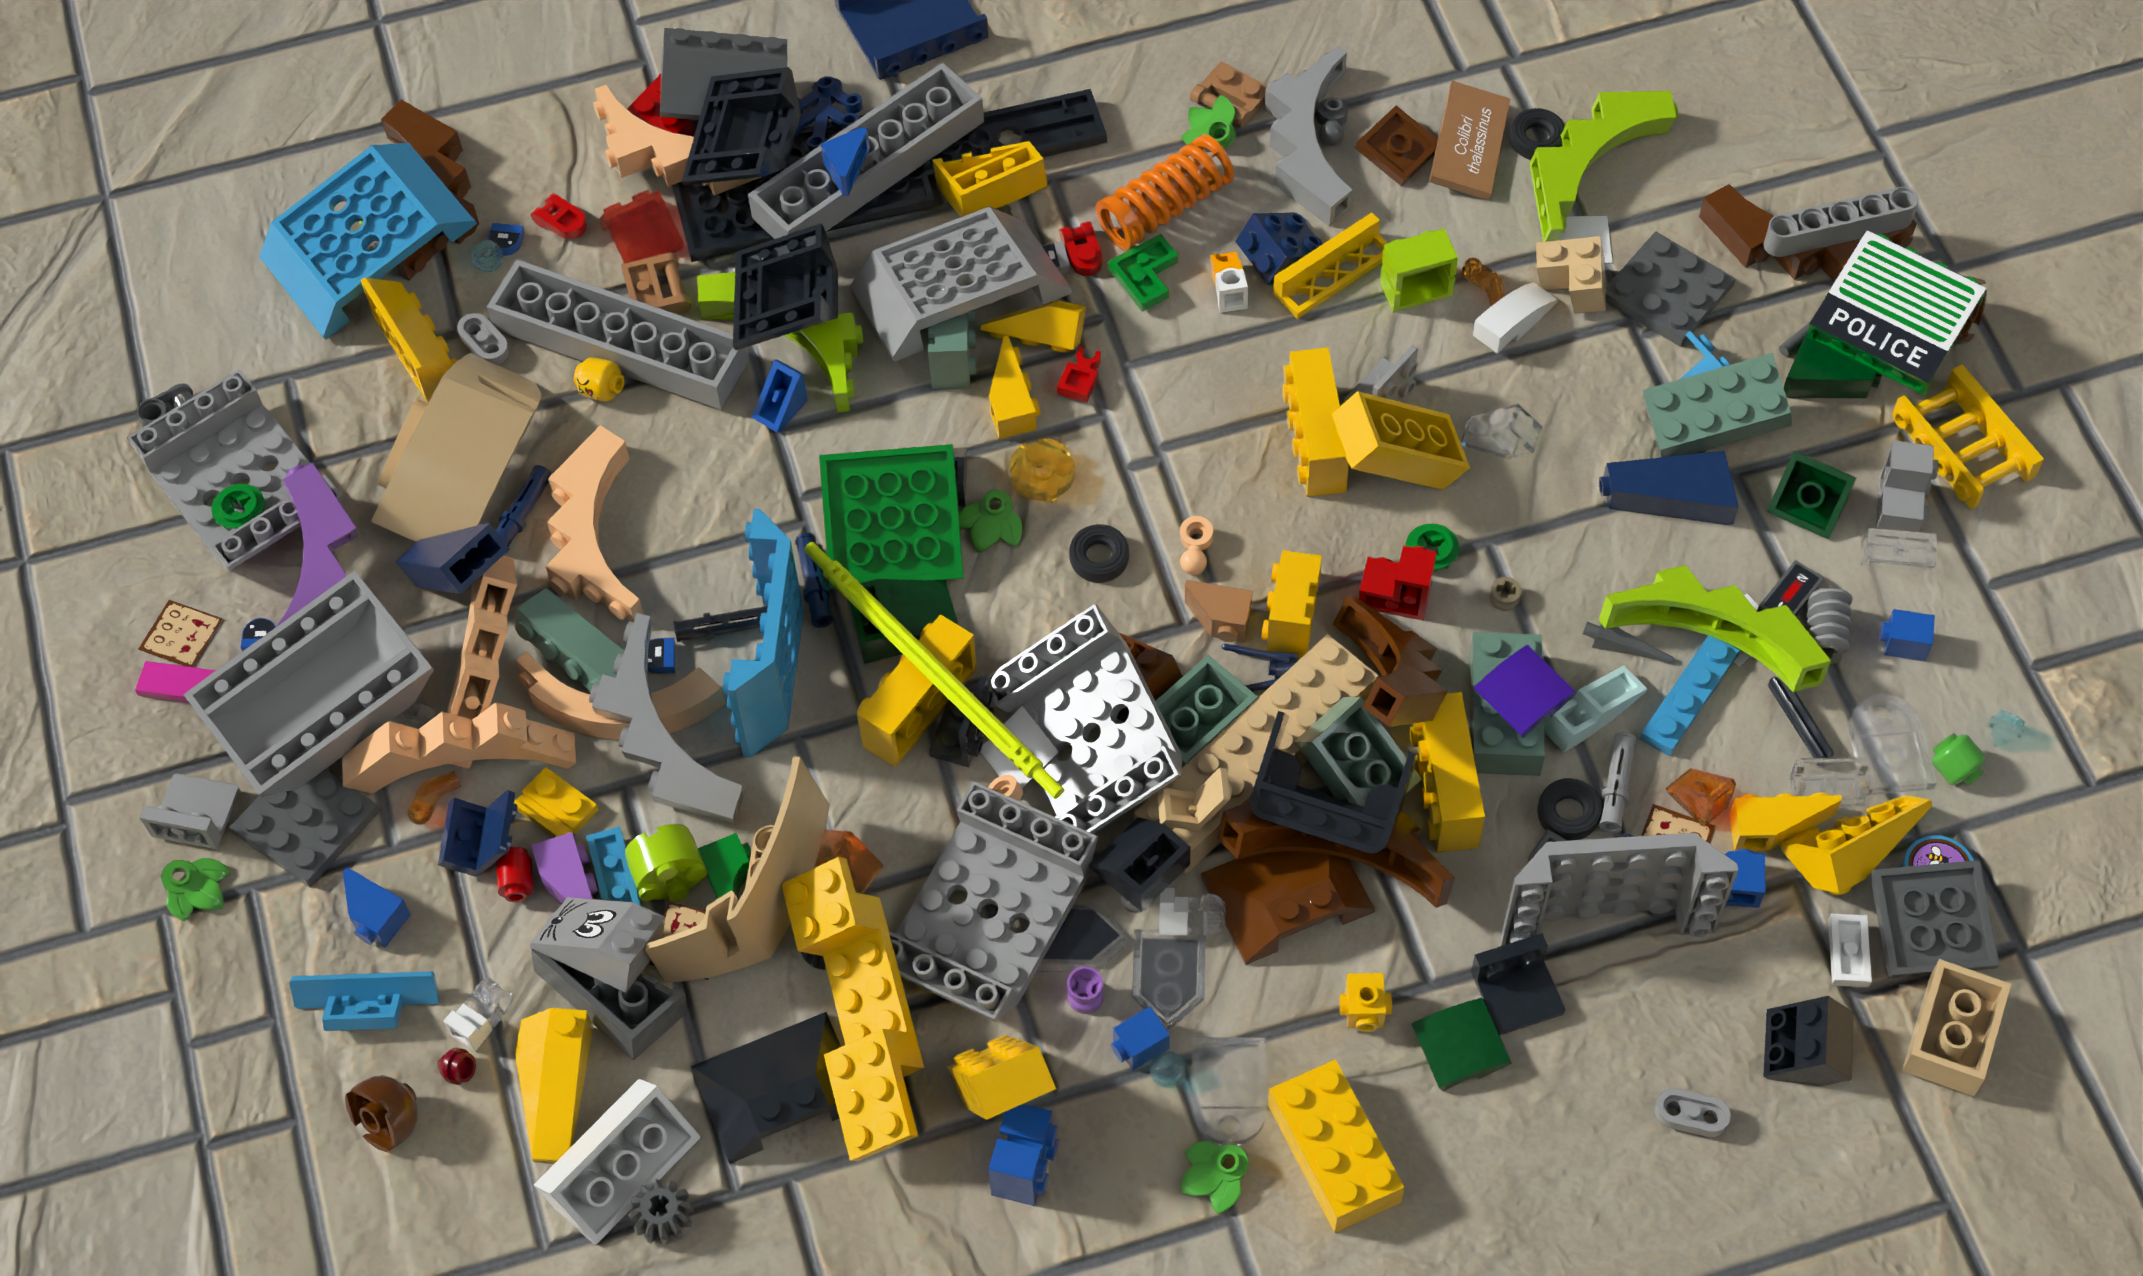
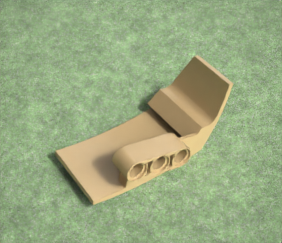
[371,353,541,542]
[645,757,830,983]

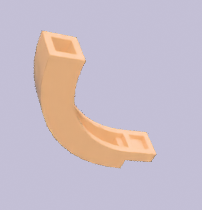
[516,652,726,740]

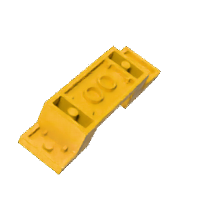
[781,857,924,1161]

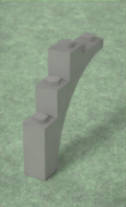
[1265,46,1353,227]
[589,613,745,825]

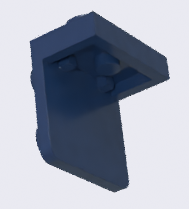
[1235,212,1323,285]
[438,790,517,877]

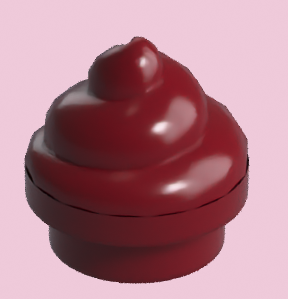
[437,1048,476,1085]

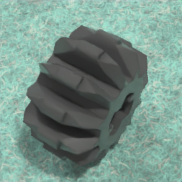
[629,1179,694,1245]

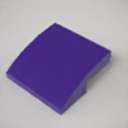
[1473,644,1576,738]

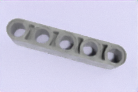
[1764,187,1919,257]

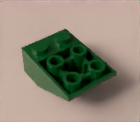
[847,579,959,664]

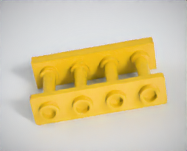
[1892,364,2044,509]

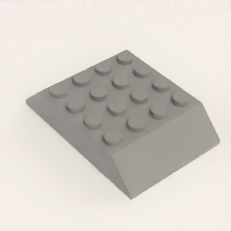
[183,571,434,797]

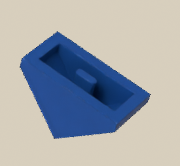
[821,127,870,196]
[751,359,808,433]

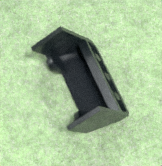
[1250,711,1418,853]

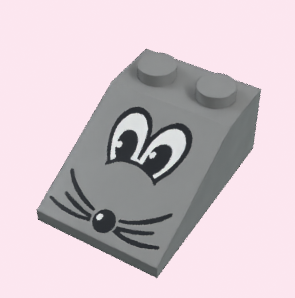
[530,897,666,993]

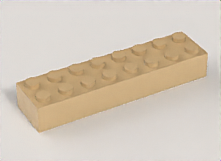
[1134,634,1379,875]

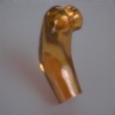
[1462,257,1505,307]
[408,771,461,825]

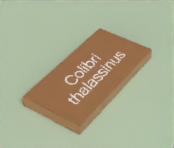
[1429,80,1510,200]

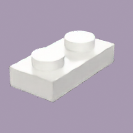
[1828,913,1872,987]

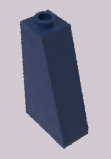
[1599,451,1739,525]
[395,523,510,594]

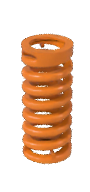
[1095,134,1234,250]

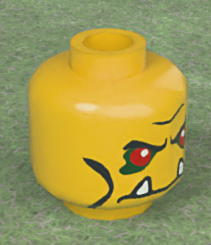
[573,357,624,402]

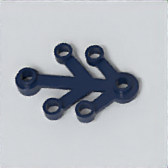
[795,76,864,155]

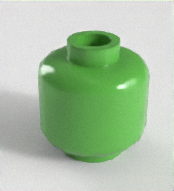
[1932,733,1986,786]

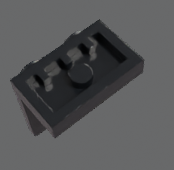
[929,676,995,768]
[1471,933,1565,1035]

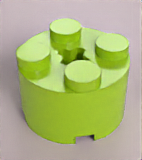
[625,824,707,902]

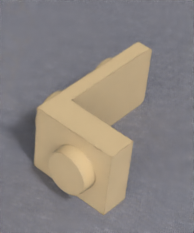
[1157,768,1232,831]

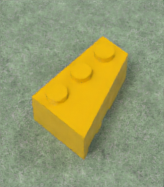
[932,141,1048,217]
[1261,550,1322,658]

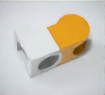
[1210,251,1248,313]

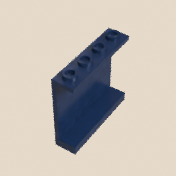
[835,0,989,80]

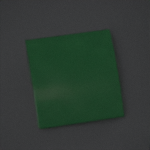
[1411,998,1512,1091]

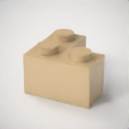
[1536,236,1606,314]

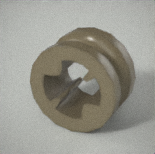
[1490,577,1522,611]

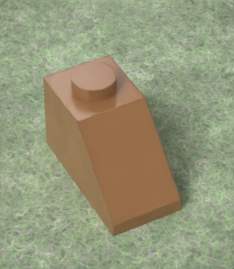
[1185,580,1253,642]

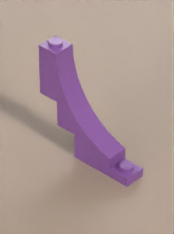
[275,463,357,628]

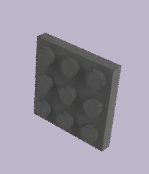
[1606,231,1736,347]
[230,769,380,888]
[1870,860,2000,978]

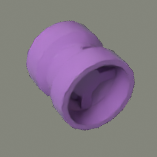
[1067,966,1103,1014]

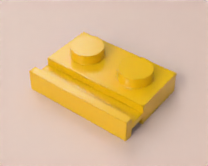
[514,767,599,838]

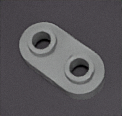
[457,313,510,365]
[1654,1088,1731,1137]

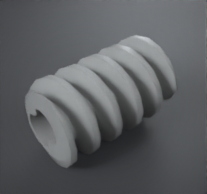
[1806,588,1853,664]

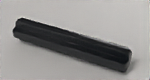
[1768,676,1834,765]

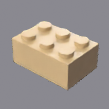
[1902,959,2011,1097]

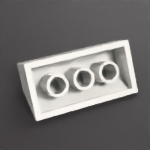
[534,1079,701,1245]

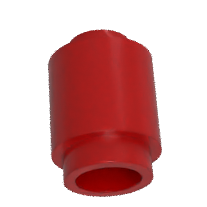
[496,847,534,902]

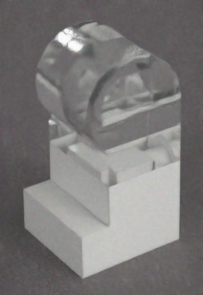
[1159,888,1226,935]
[443,978,513,1052]

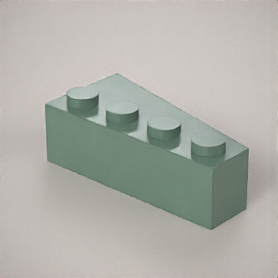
[928,266,976,389]

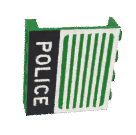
[1807,230,1986,396]

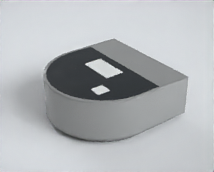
[1042,241,1070,274]

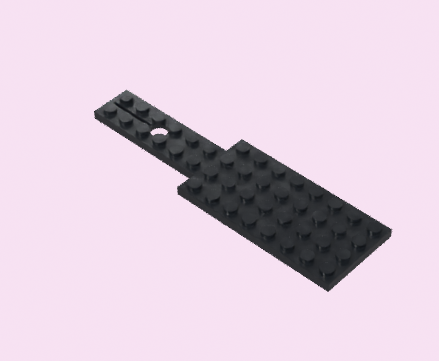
[671,89,1107,262]

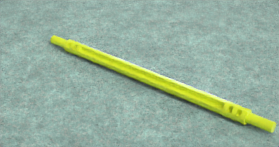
[804,542,1065,799]

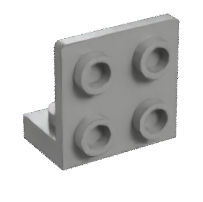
[1344,345,1418,402]
[140,774,240,849]

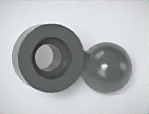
[1317,97,1348,146]

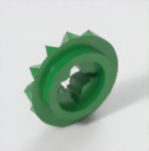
[211,484,266,531]
[1406,524,1459,573]

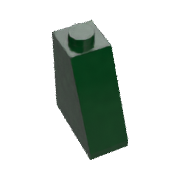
[1784,331,1883,398]

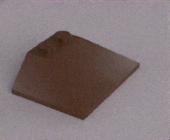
[1201,851,1375,965]

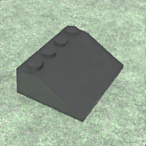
[660,28,788,120]

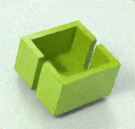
[1380,228,1458,312]

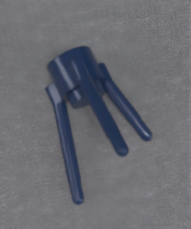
[1222,643,1297,692]

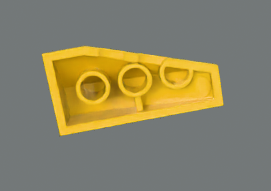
[1780,795,1932,895]
[515,1008,594,1163]

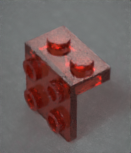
[599,190,684,264]

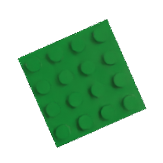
[819,444,964,589]

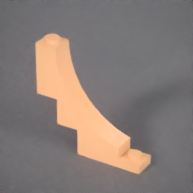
[446,555,517,769]

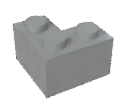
[1876,440,1938,538]

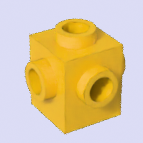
[1339,973,1392,1032]

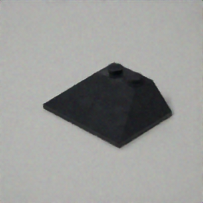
[681,67,801,185]
[733,224,838,350]
[690,1012,841,1164]

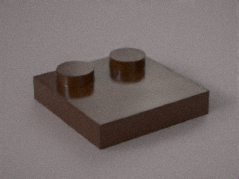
[1355,105,1438,187]

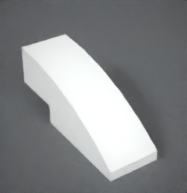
[1473,282,1558,353]

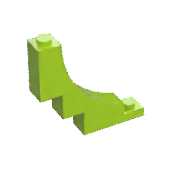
[1529,91,1678,242]

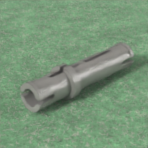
[1599,732,1636,833]

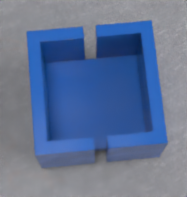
[988,1104,1059,1206]

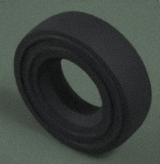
[1509,108,1565,160]
[1069,524,1129,583]
[1537,778,1602,841]

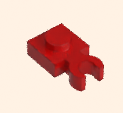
[1057,346,1101,403]

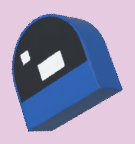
[488,223,525,256]
[240,618,276,652]
[648,637,676,674]

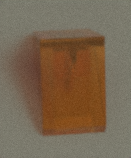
[1666,768,1737,827]
[815,830,883,893]

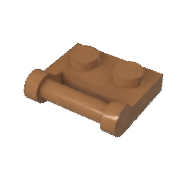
[1190,61,1267,128]
[621,253,691,314]

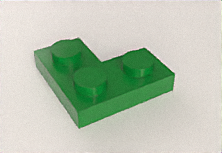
[1108,234,1178,312]

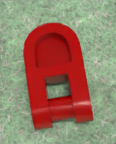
[530,193,587,239]
[1059,221,1103,276]

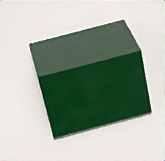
[1766,450,1857,539]

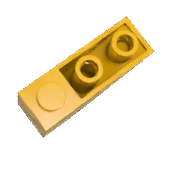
[981,300,1086,352]
[989,335,1041,440]
[1729,792,1842,851]

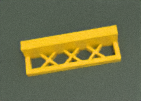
[1273,212,1388,319]

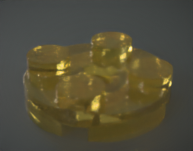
[1009,438,1075,503]

